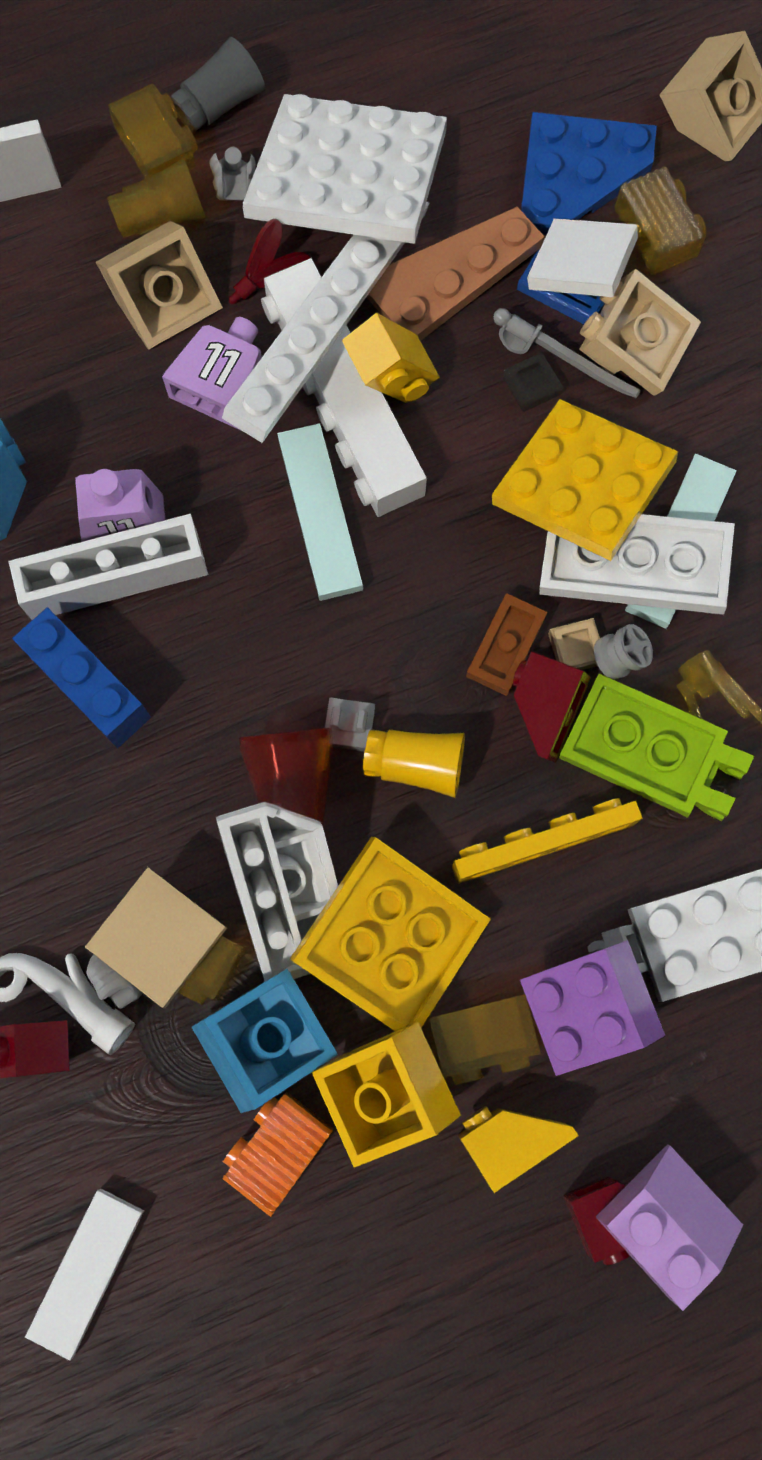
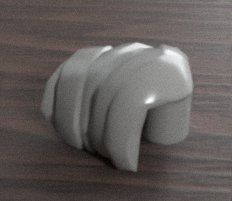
[209,147,256,201]
[86,954,143,1009]

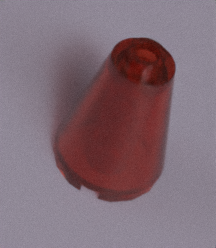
[239,728,334,826]

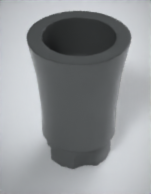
[169,37,265,133]

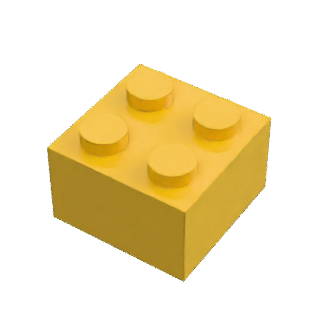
[312,1022,461,1168]

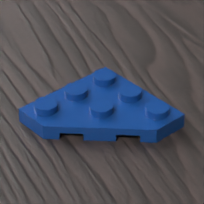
[521,112,657,235]

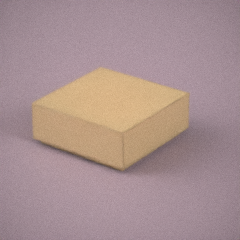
[548,618,600,670]

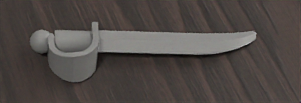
[493,308,640,398]

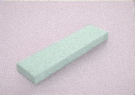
[277,423,363,601]
[625,453,736,629]

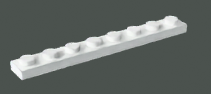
[222,202,430,443]

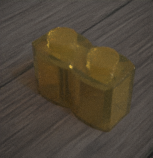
[108,83,198,188]

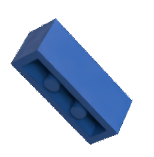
[12,607,151,749]

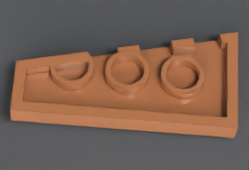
[366,207,545,341]

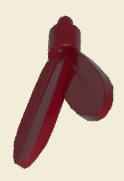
[229,219,312,304]

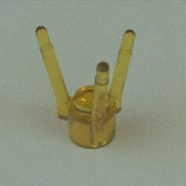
[677,650,762,724]

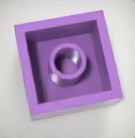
[520,940,665,1076]

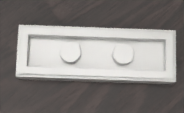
[25,1188,144,1360]

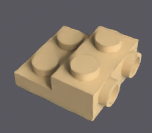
[579,269,701,396]

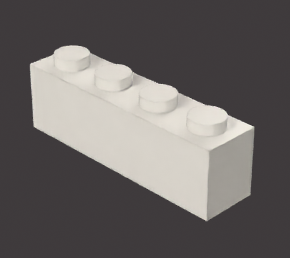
[9,514,209,620]

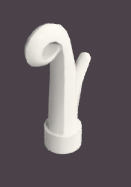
[0,953,135,1055]

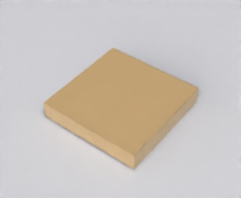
[85,867,227,1008]

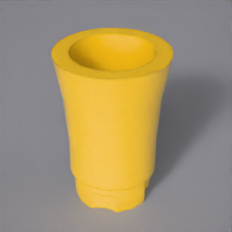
[363,729,465,798]

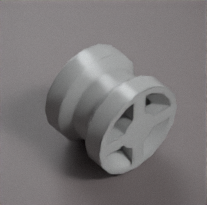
[594,624,653,680]

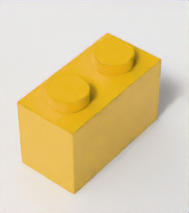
[342,313,440,403]

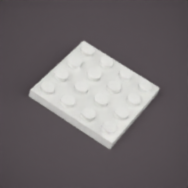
[243,94,447,244]

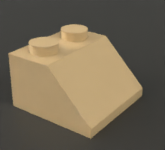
[660,31,762,161]
[96,221,223,349]

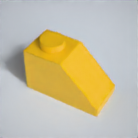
[458,1106,579,1193]

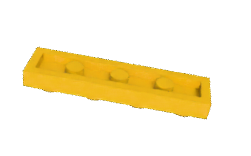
[452,798,643,884]

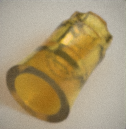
[107,157,206,238]

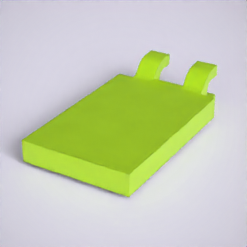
[559,674,754,821]

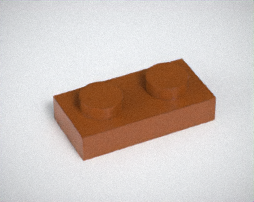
[466,593,548,696]

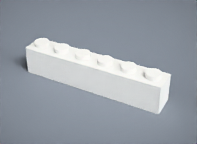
[261,258,427,517]

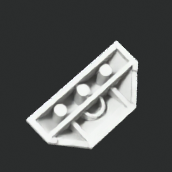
[216,802,338,981]

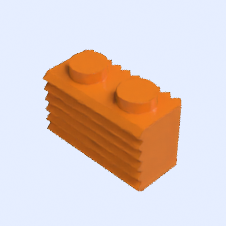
[222,1092,334,1217]

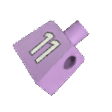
[162,317,262,431]
[75,469,165,542]

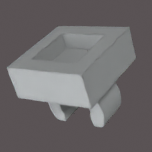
[323,698,375,752]
[587,924,650,973]

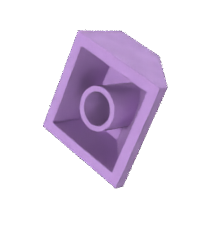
[596,1144,743,1311]

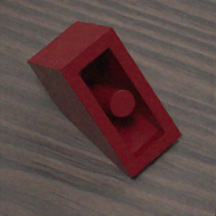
[513,651,591,763]

